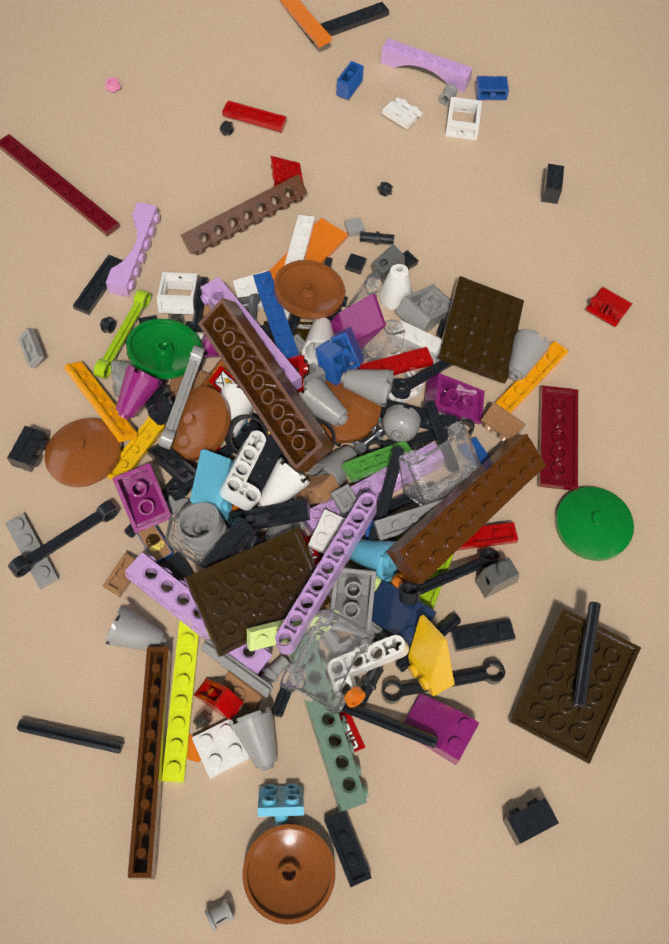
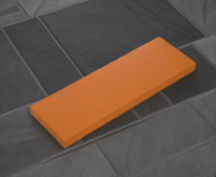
[269,218,348,281]

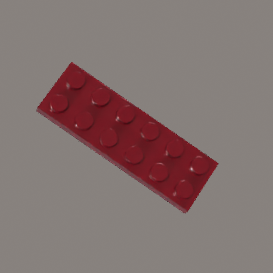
[538,385,578,491]

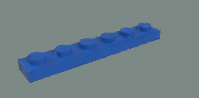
[253,271,299,359]

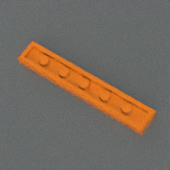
[280,0,332,48]

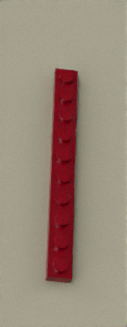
[0,134,119,236]

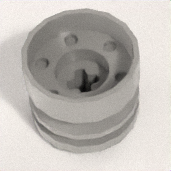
[178,502,228,557]

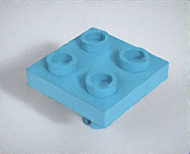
[258,784,304,827]

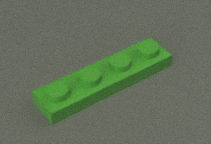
[342,441,414,482]

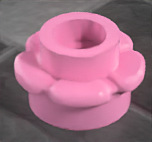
[105,77,121,93]

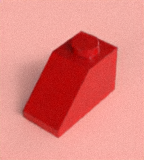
[194,678,244,720]

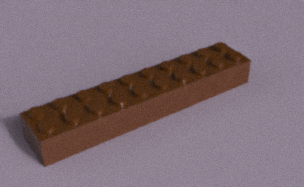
[198,298,335,472]
[386,434,546,584]

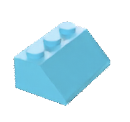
[190,450,238,520]

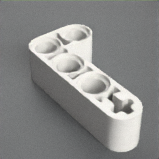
[220,431,266,510]
[327,635,409,699]

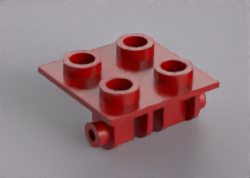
[270,156,304,186]
[585,287,633,327]

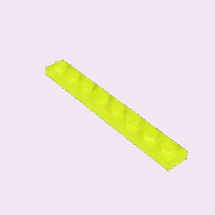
[162,611,201,783]

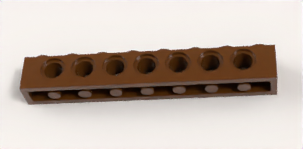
[181,174,308,255]

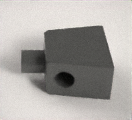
[367,244,405,285]
[475,557,519,598]

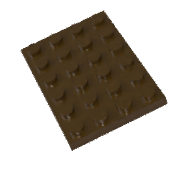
[437,276,524,384]
[184,527,331,657]
[510,608,641,764]

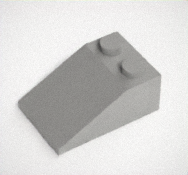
[396,284,452,332]
[328,568,376,634]

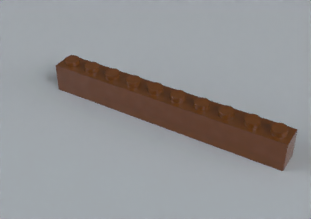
[128,647,172,880]

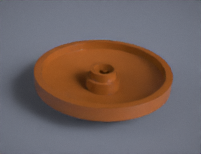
[274,260,345,319]
[315,379,381,443]
[165,387,231,461]
[44,418,122,487]
[242,824,336,925]

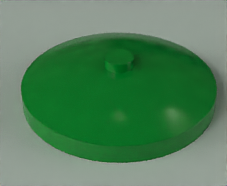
[126,319,201,379]
[555,487,634,561]

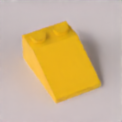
[408,615,455,696]

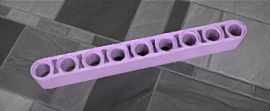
[275,493,377,655]

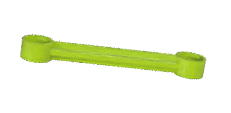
[94,289,151,379]

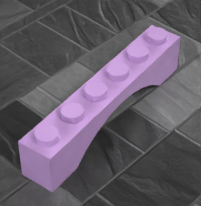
[381,38,473,92]
[106,202,160,297]

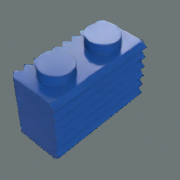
[336,61,364,100]
[475,75,509,100]
[331,327,366,371]
[315,340,347,386]

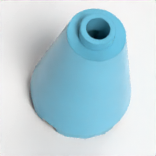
[350,539,398,582]

